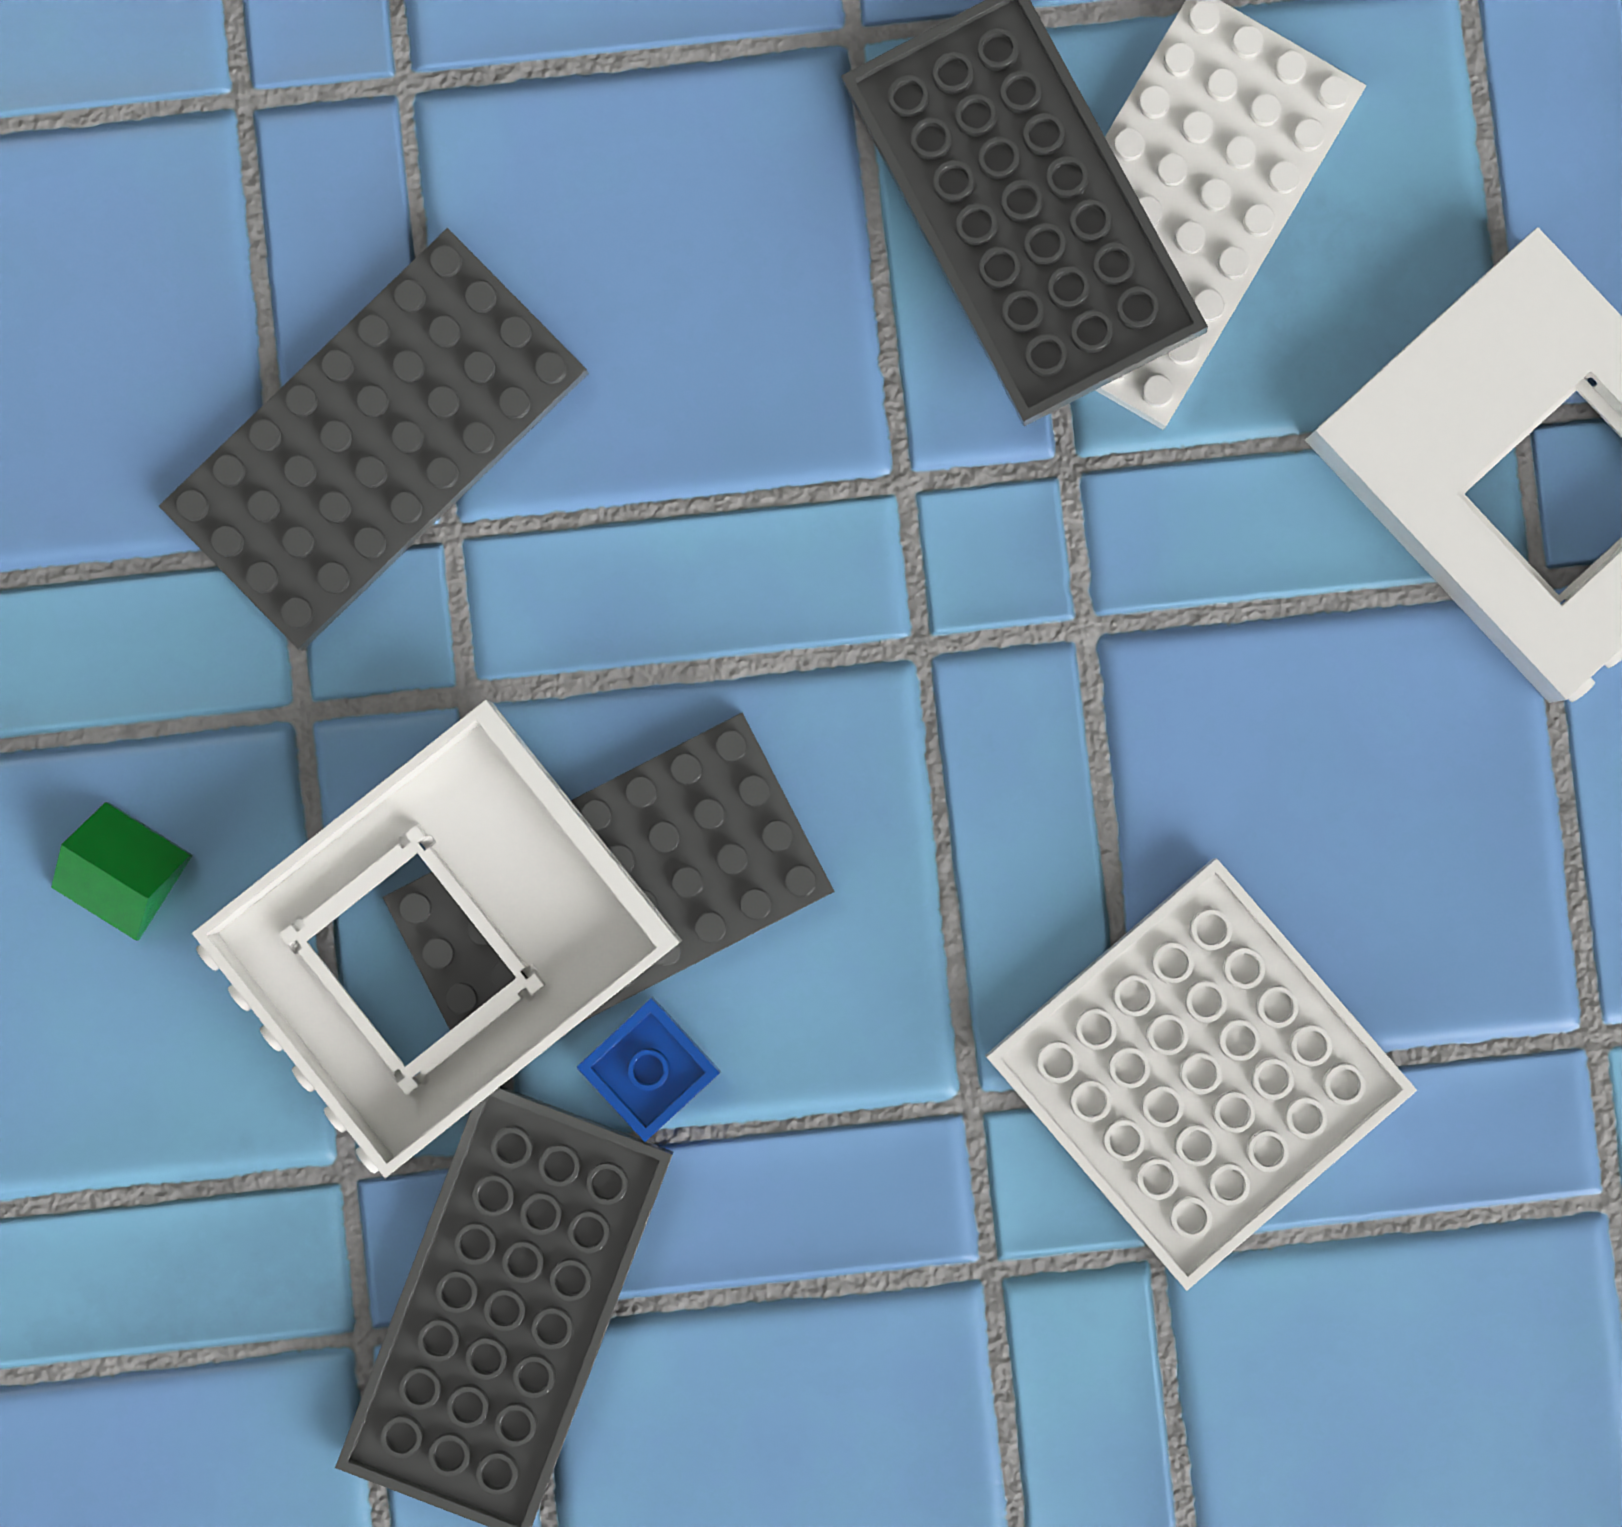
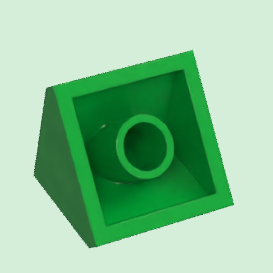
[51,802,193,941]

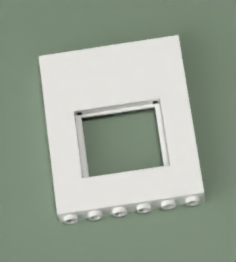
[1305,227,1622,703]
[192,700,682,1178]

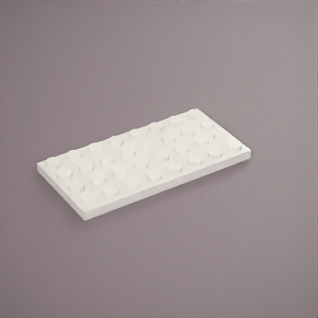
[1095,0,1367,430]

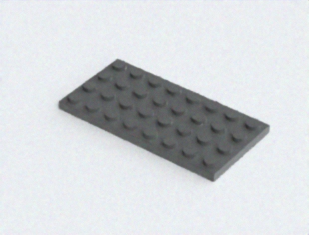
[841,0,1208,426]
[159,228,589,651]
[383,713,835,1030]
[335,1086,674,1527]

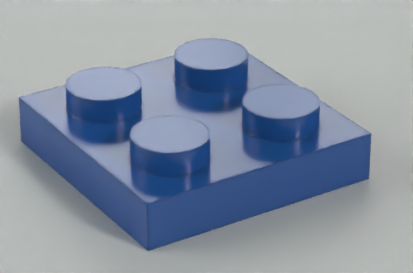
[576,997,721,1142]

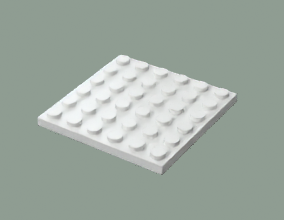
[985,858,1417,1291]

